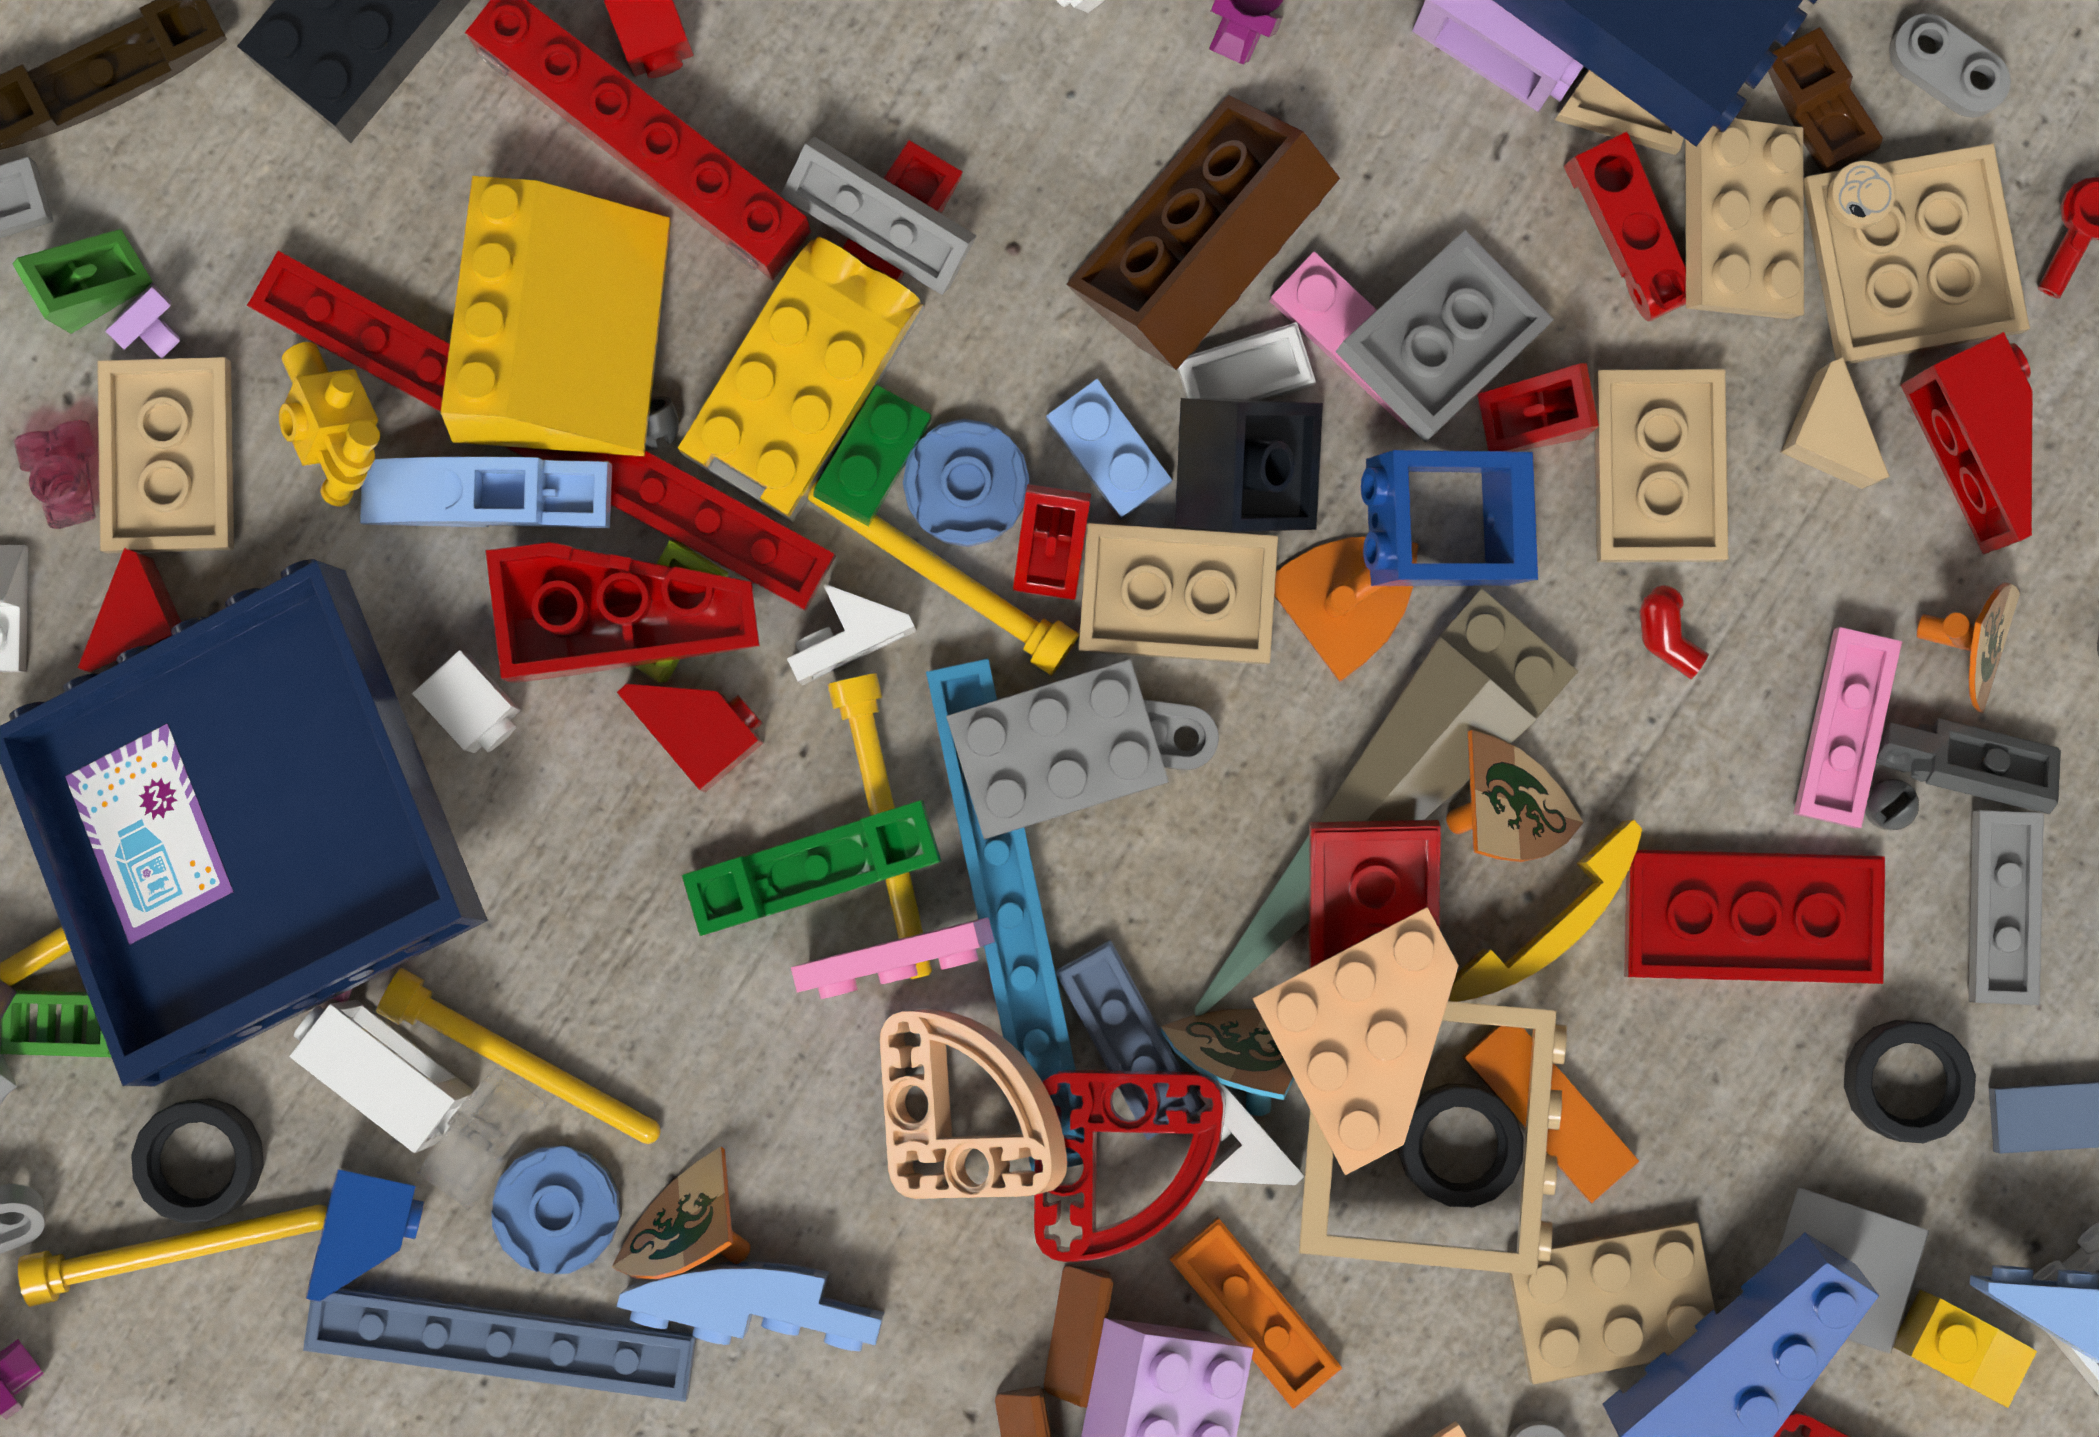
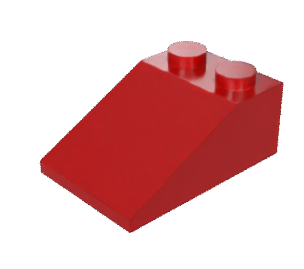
[1900,332,2033,555]

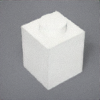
[412,650,521,753]

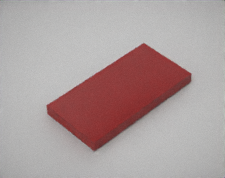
[1624,850,1885,984]

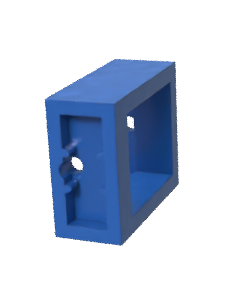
[1361,450,1538,586]

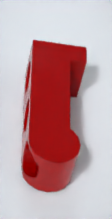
[1563,131,1686,322]

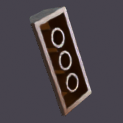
[1066,95,1340,370]

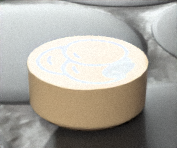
[1827,161,1896,228]

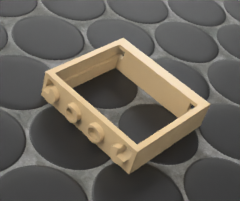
[1299,1001,1567,1275]

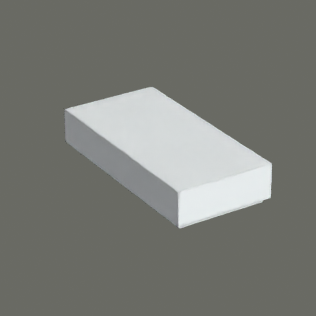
[1177,322,1316,400]

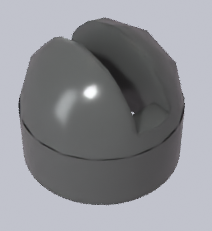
[646,396,679,450]
[1865,779,1919,830]

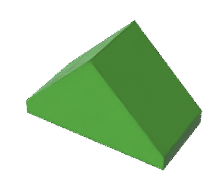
[12,229,153,334]

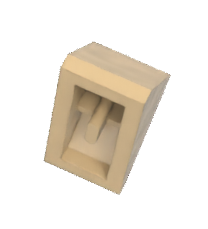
[1781,358,1890,489]

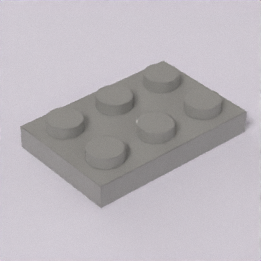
[1335,230,1554,443]
[946,659,1169,840]

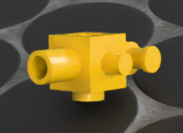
[279,342,380,507]

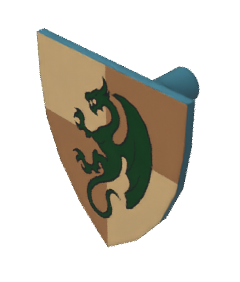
[1161,1009,1294,1116]

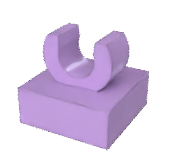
[105,282,180,358]

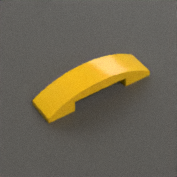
[1448,819,1642,1002]

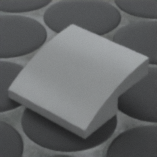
[1777,1187,1930,1353]

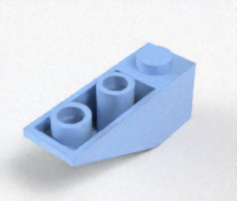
[1970,1265,2099,1363]

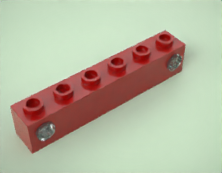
[464,0,811,281]

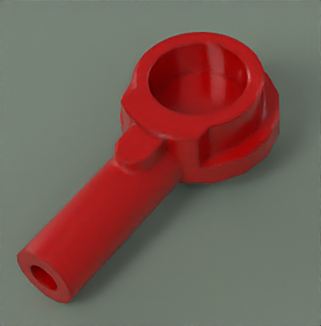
[2037,177,2099,299]

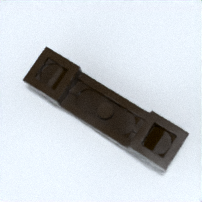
[0,0,227,150]

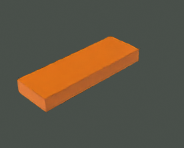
[1462,1026,1639,1204]
[1169,1217,1342,1409]

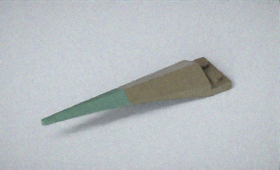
[1195,588,1578,1017]

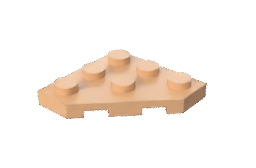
[1252,907,1459,1175]

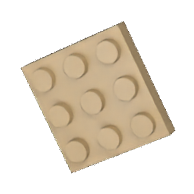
[1803,143,2030,365]

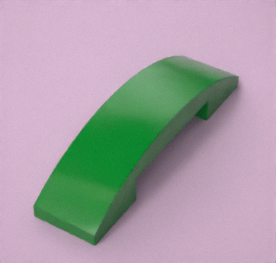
[682,800,942,936]

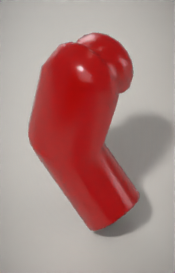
[1639,585,1709,680]

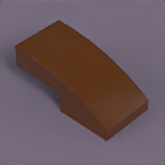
[1768,27,1883,174]

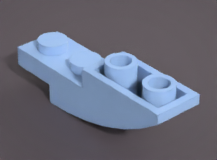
[360,457,612,528]
[617,1261,885,1351]

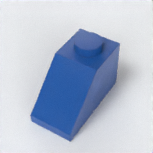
[306,1169,424,1302]

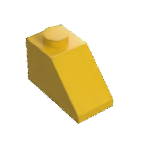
[1893,1289,2037,1408]

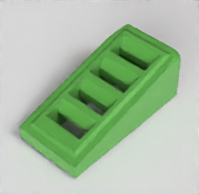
[0,990,112,1058]

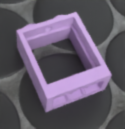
[1412,0,1583,112]

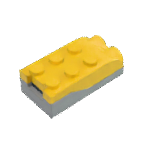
[678,237,924,523]

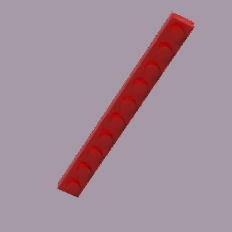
[247,251,836,612]

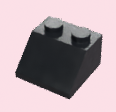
[1175,398,1323,532]

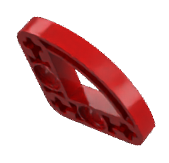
[1034,1070,1226,1262]

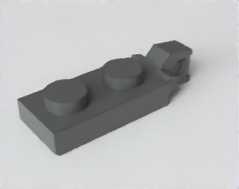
[1876,718,2061,814]

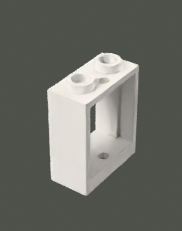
[289,1000,477,1153]

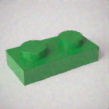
[813,384,932,527]

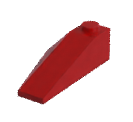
[485,542,760,683]

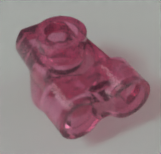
[14,420,96,529]

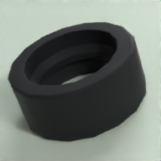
[1844,1020,1976,1144]
[1398,1083,1524,1208]
[131,1098,264,1224]

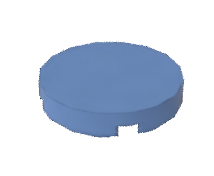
[903,419,1029,547]
[491,1145,621,1274]

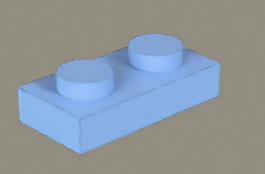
[1046,379,1172,520]

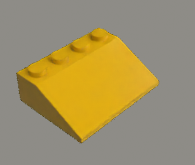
[441,176,671,456]

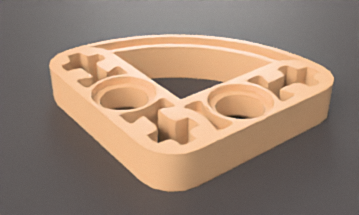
[880,1009,1067,1199]

